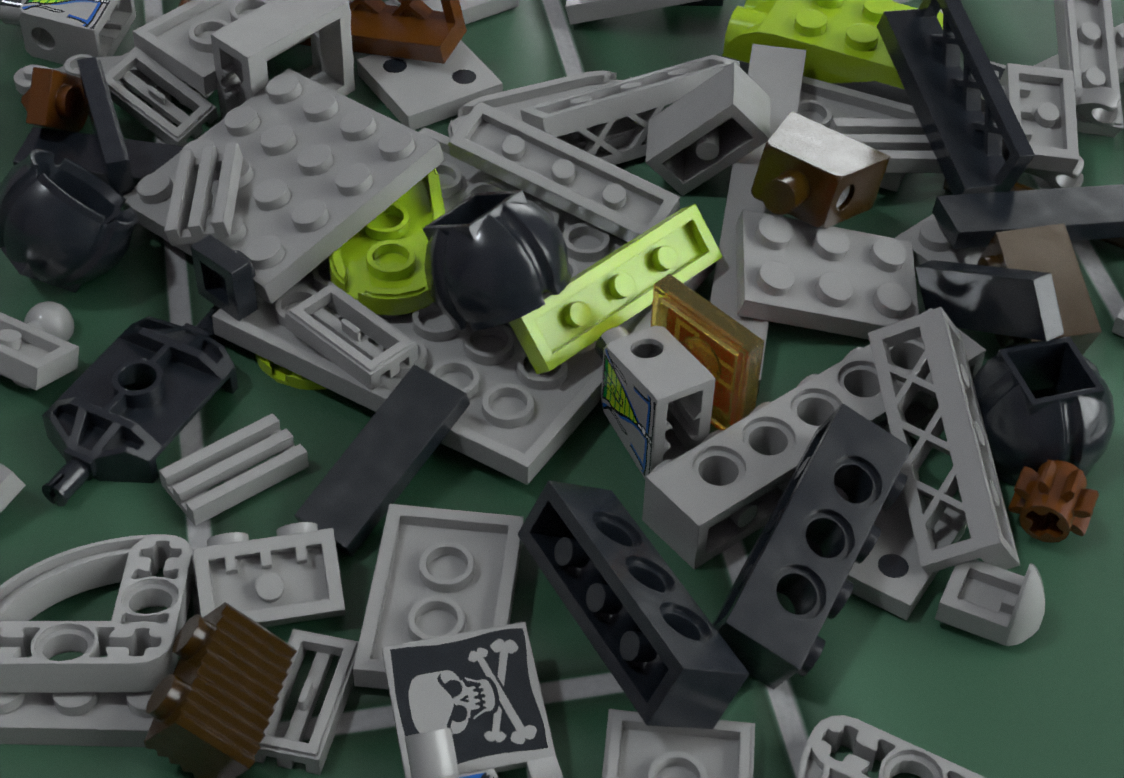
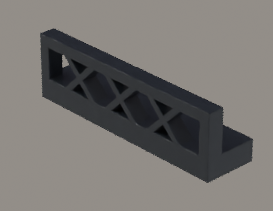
[877,0,1035,195]

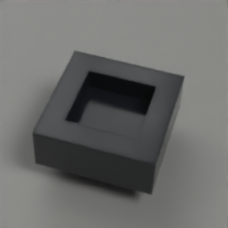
[191,235,258,321]

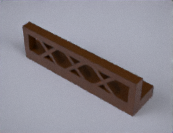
[299,0,467,64]

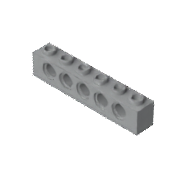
[642,308,986,570]

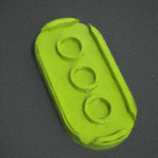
[329,168,445,315]

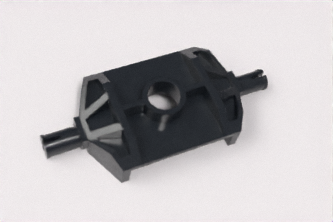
[42,305,238,507]

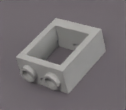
[211,0,355,119]

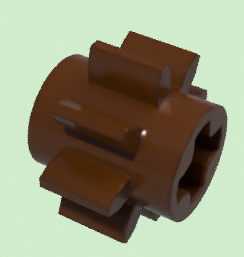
[1008,460,1099,543]

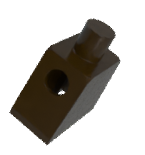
[751,112,891,229]

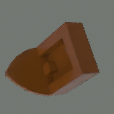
[21,67,89,132]

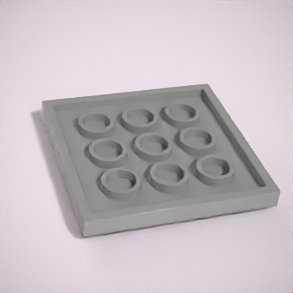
[122,68,445,304]

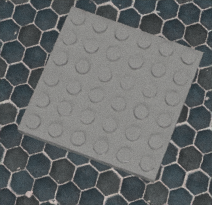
[212,127,717,485]

